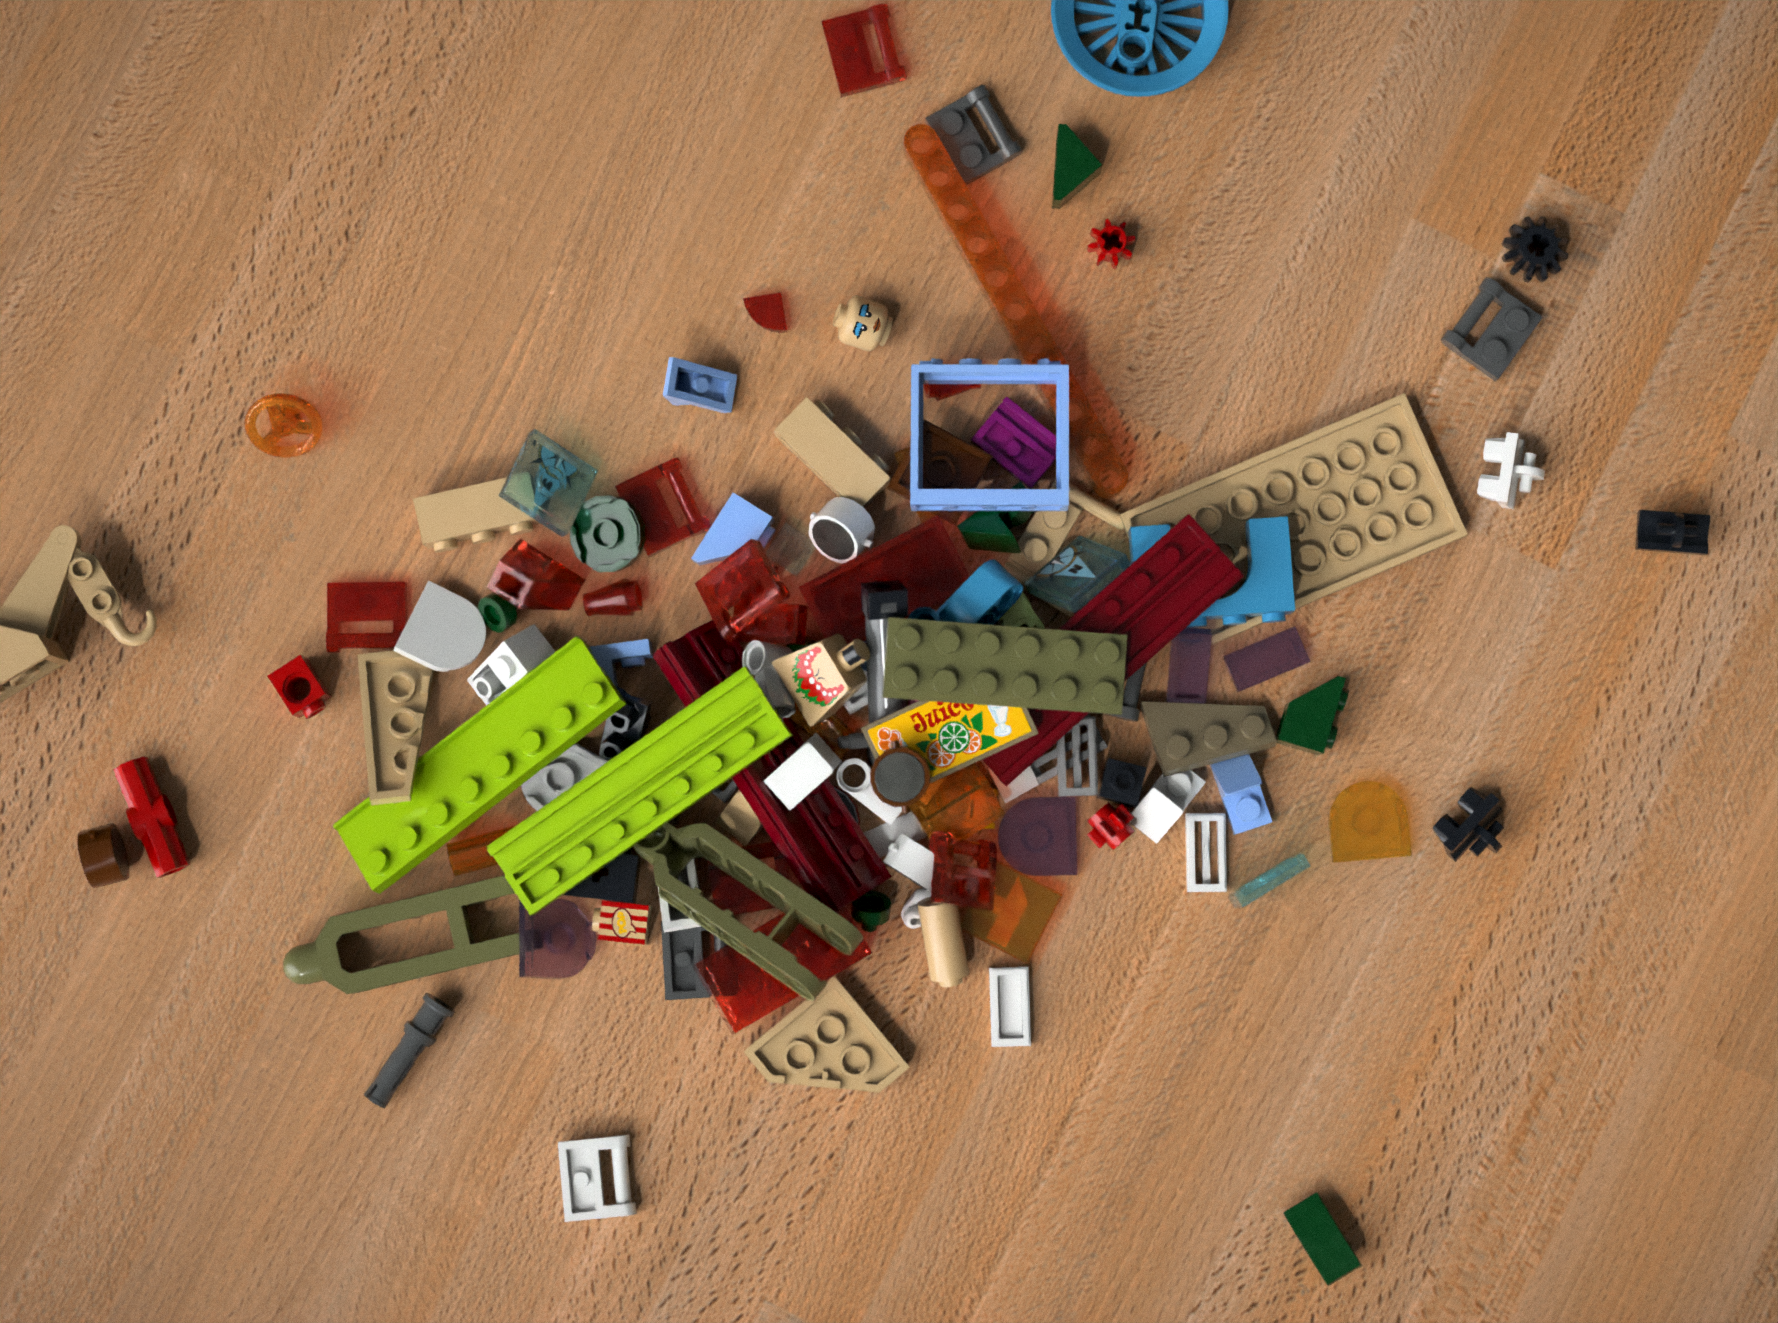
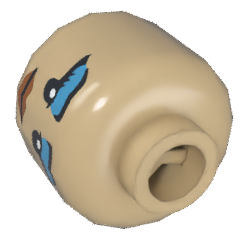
[833,295,893,352]

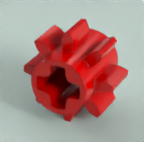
[1087,219,1136,269]
[1087,802,1135,850]

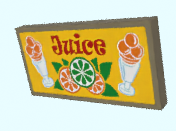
[861,700,1039,783]

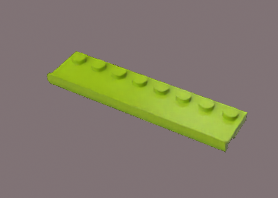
[333,636,627,894]
[487,666,793,916]

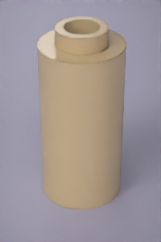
[917,895,969,987]

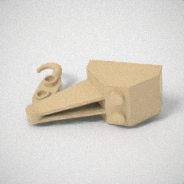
[0,525,157,703]

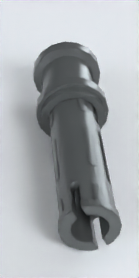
[364,993,455,1108]

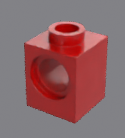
[267,655,332,719]

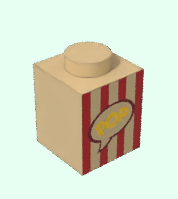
[592,900,652,945]

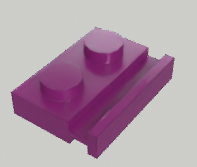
[971,396,1056,489]

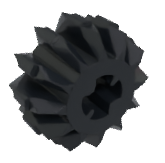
[1502,217,1568,282]

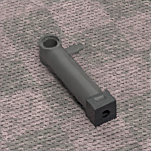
[838,580,908,766]

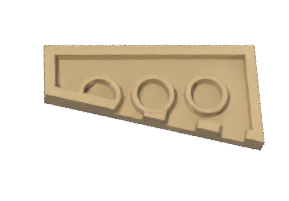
[357,651,434,805]

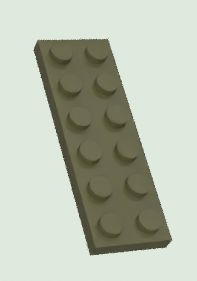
[882,617,1127,715]

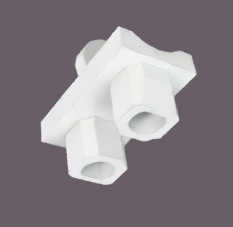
[1477,432,1545,509]

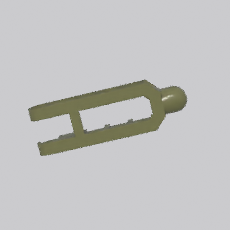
[634,822,864,1001]
[283,875,542,994]

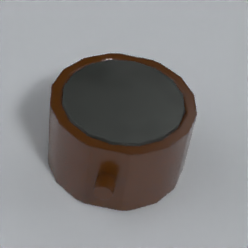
[870,740,931,813]
[78,823,129,888]

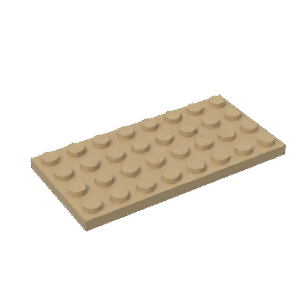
[1119,393,1468,658]

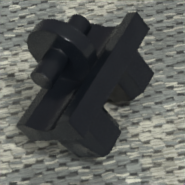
[1635,510,1710,555]
[599,687,653,761]
[1433,787,1504,862]

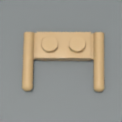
[1004,479,1124,616]

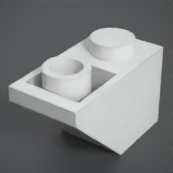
[467,624,555,706]

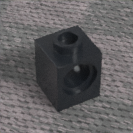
[1096,758,1147,808]

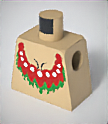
[771,633,870,727]

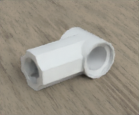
[742,640,796,718]
[836,758,902,825]

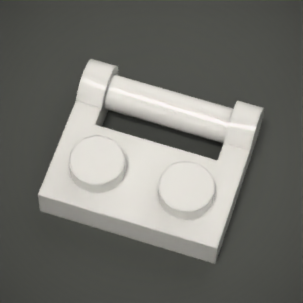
[558,1134,637,1222]

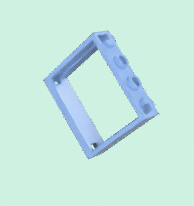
[910,358,1069,511]

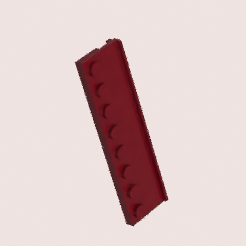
[982,514,1244,786]
[653,616,892,912]

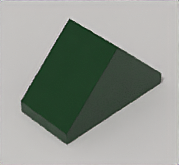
[1052,124,1102,209]

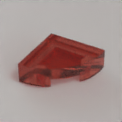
[743,292,787,333]

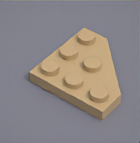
[743,976,910,1093]

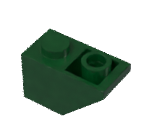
[1276,676,1349,756]

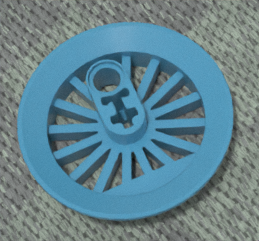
[1051,0,1229,97]

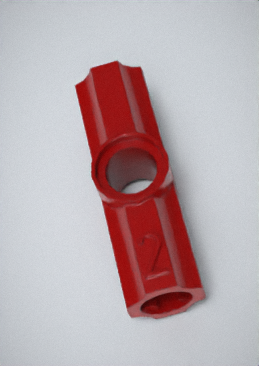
[113,756,191,878]

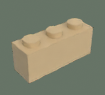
[774,397,891,509]
[413,473,542,553]

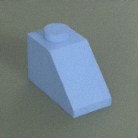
[691,493,776,566]

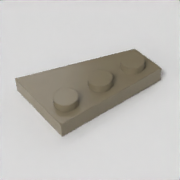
[1140,701,1277,777]

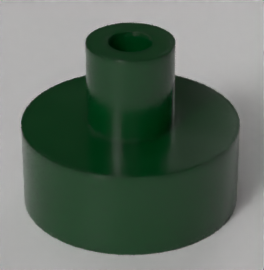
[478,591,520,633]
[851,890,891,932]

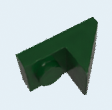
[957,481,1035,553]

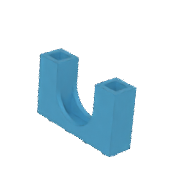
[1128,516,1295,628]

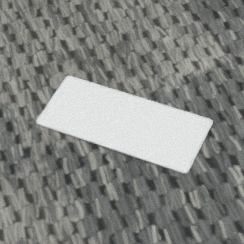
[864,807,934,858]

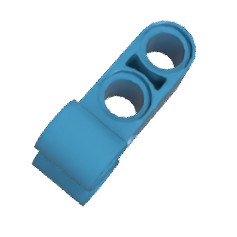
[907,559,1023,625]

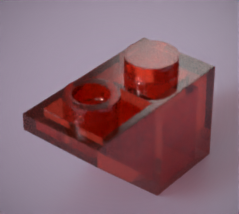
[487,538,586,611]

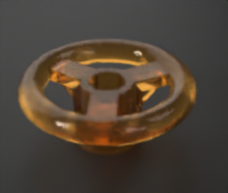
[244,393,323,458]

